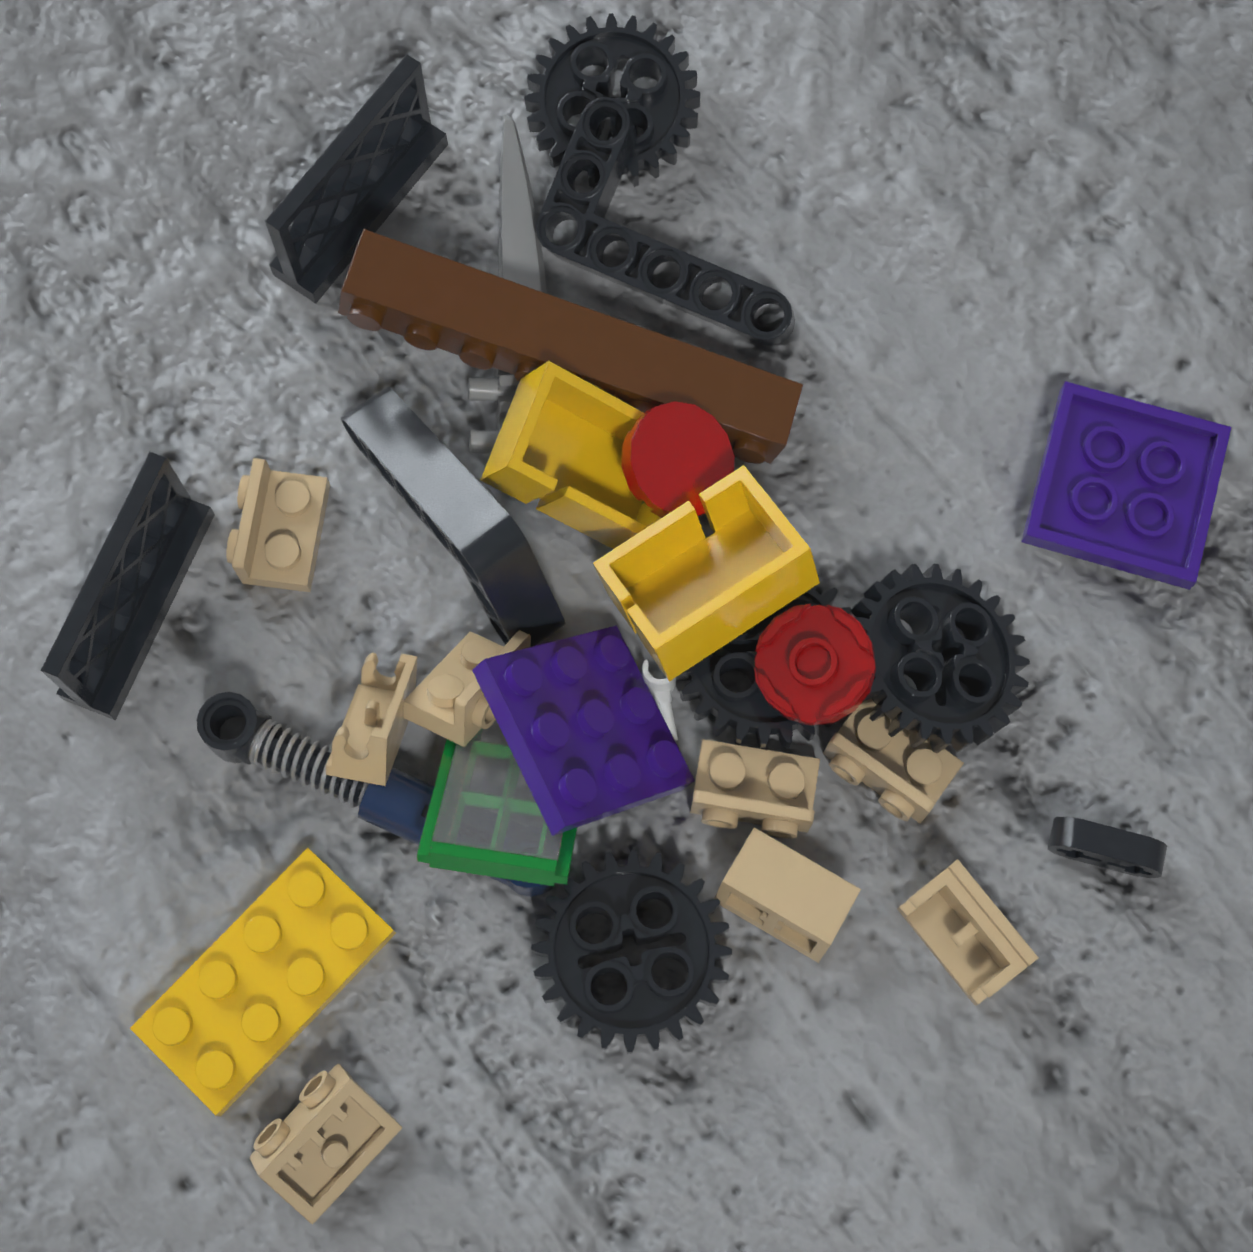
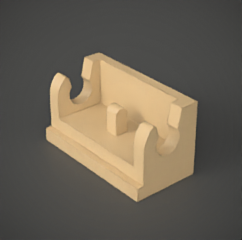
[326,653,417,786]
[714,827,861,963]
[897,859,1039,1006]

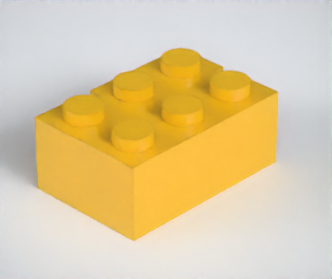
[480,361,661,549]
[593,465,820,682]

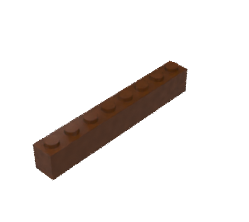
[338,229,803,464]

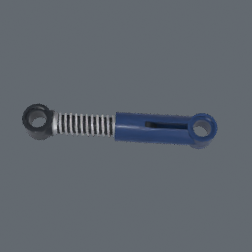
[196,692,556,897]

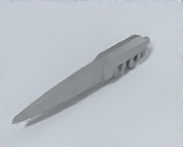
[468,115,547,499]

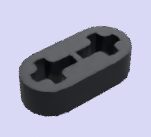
[1048,817,1167,878]

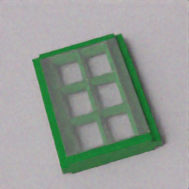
[417,720,578,886]

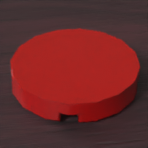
[622,401,735,518]
[754,604,876,726]

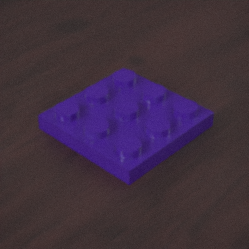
[1021,381,1232,590]
[472,625,695,836]

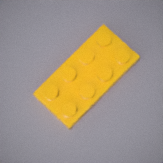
[130,847,396,1117]

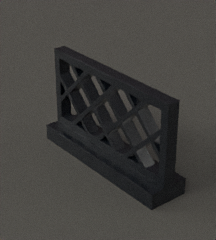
[265,54,448,304]
[40,451,215,720]

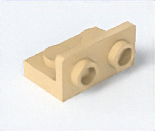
[226,458,331,592]
[403,630,531,747]
[823,699,964,824]
[690,739,820,839]
[250,1064,403,1225]

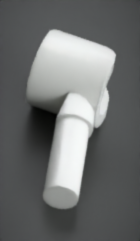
[642,659,678,741]

